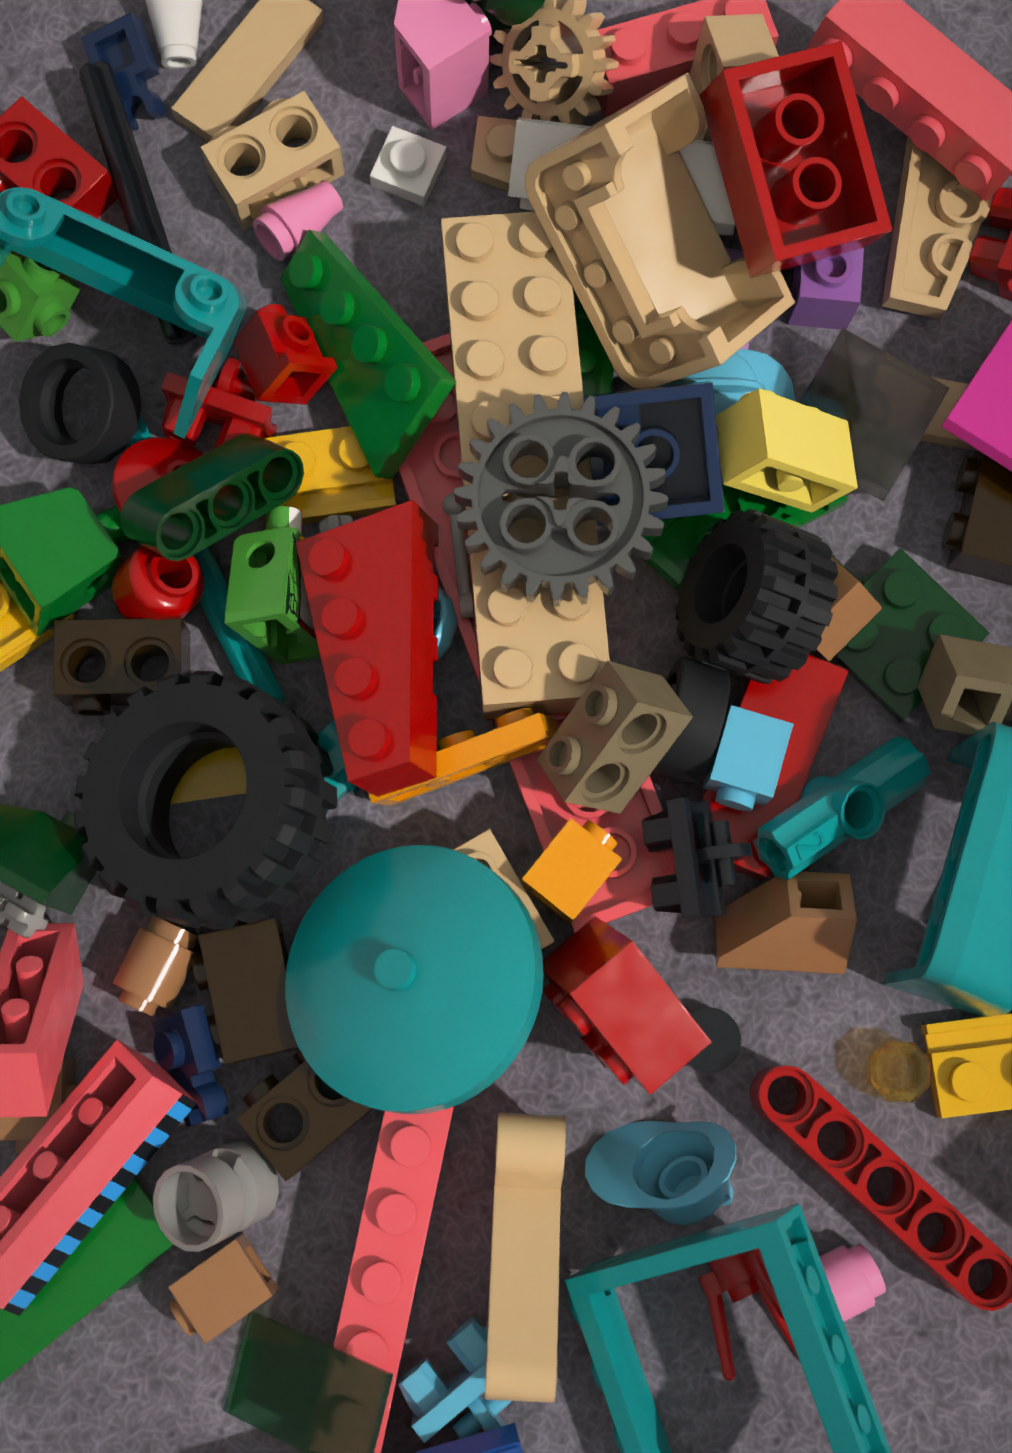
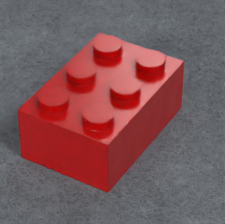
[700,41,892,278]

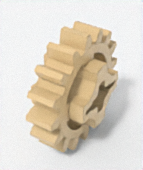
[490,0,619,125]

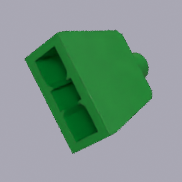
[0,487,131,636]

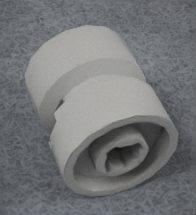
[153,1140,279,1252]

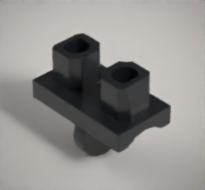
[642,797,753,918]

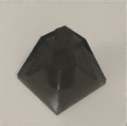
[799,328,950,501]

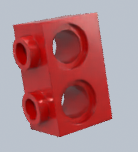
[0,96,118,219]

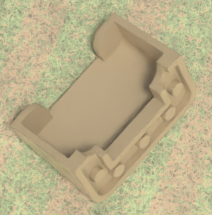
[525,73,795,389]

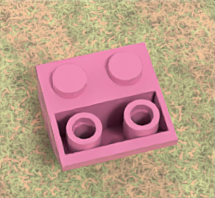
[394,0,492,130]

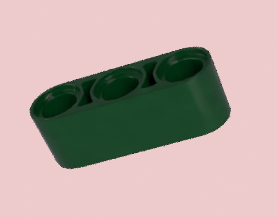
[120,433,304,561]

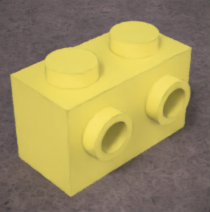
[716,388,858,513]

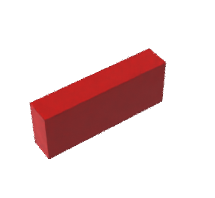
[700,654,849,881]

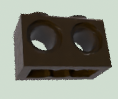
[53,618,190,716]
[236,1050,373,1182]

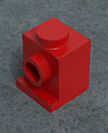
[233,304,338,405]

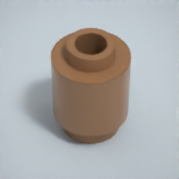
[112,916,199,1016]

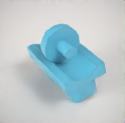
[398,1316,512,1443]

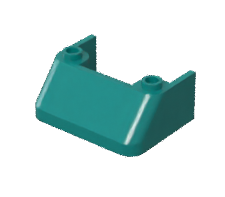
[0,187,247,439]
[883,722,1012,1017]

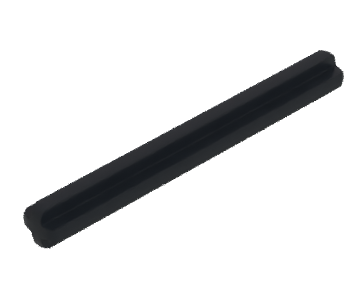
[79,61,196,345]

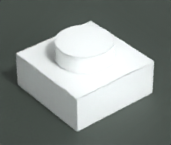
[370,126,447,207]

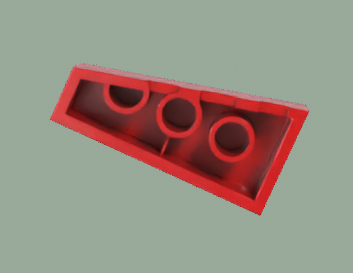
[295,500,439,797]

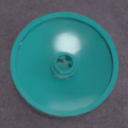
[285,845,544,1115]

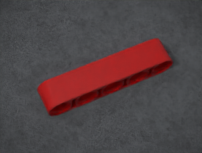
[749,1065,1012,1311]

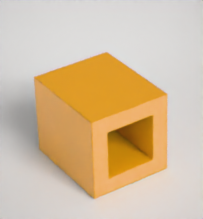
[521,818,622,925]

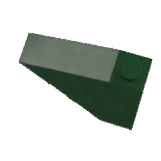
[0,804,97,915]

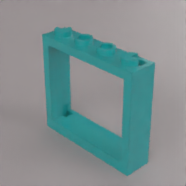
[565,1203,892,1453]

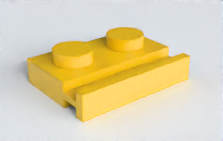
[264,426,396,525]
[921,1013,1012,1118]

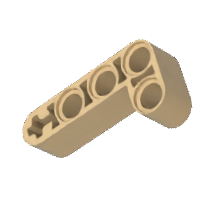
[485,1112,566,1403]

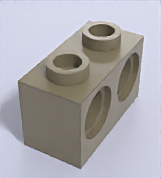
[537,660,693,814]

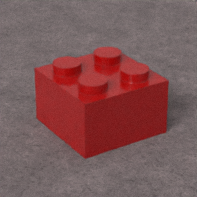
[542,916,711,1095]

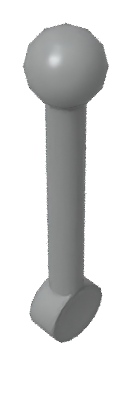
[442,493,474,619]

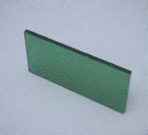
[223,1311,393,1453]

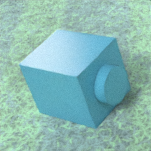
[702,705,794,811]

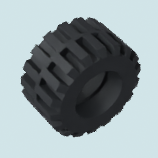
[675,509,838,684]

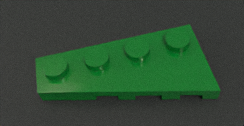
[280,229,457,479]

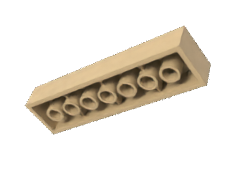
[441,211,610,719]

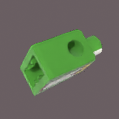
[225,506,321,664]

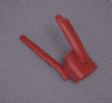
[698,1248,799,1381]

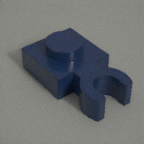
[81,13,165,131]
[152,1004,229,1127]

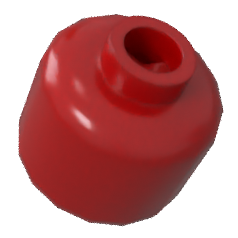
[112,546,205,620]

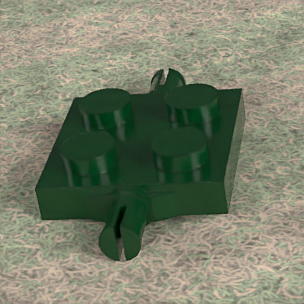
[832,548,990,722]

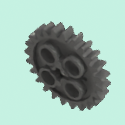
[454,392,668,607]

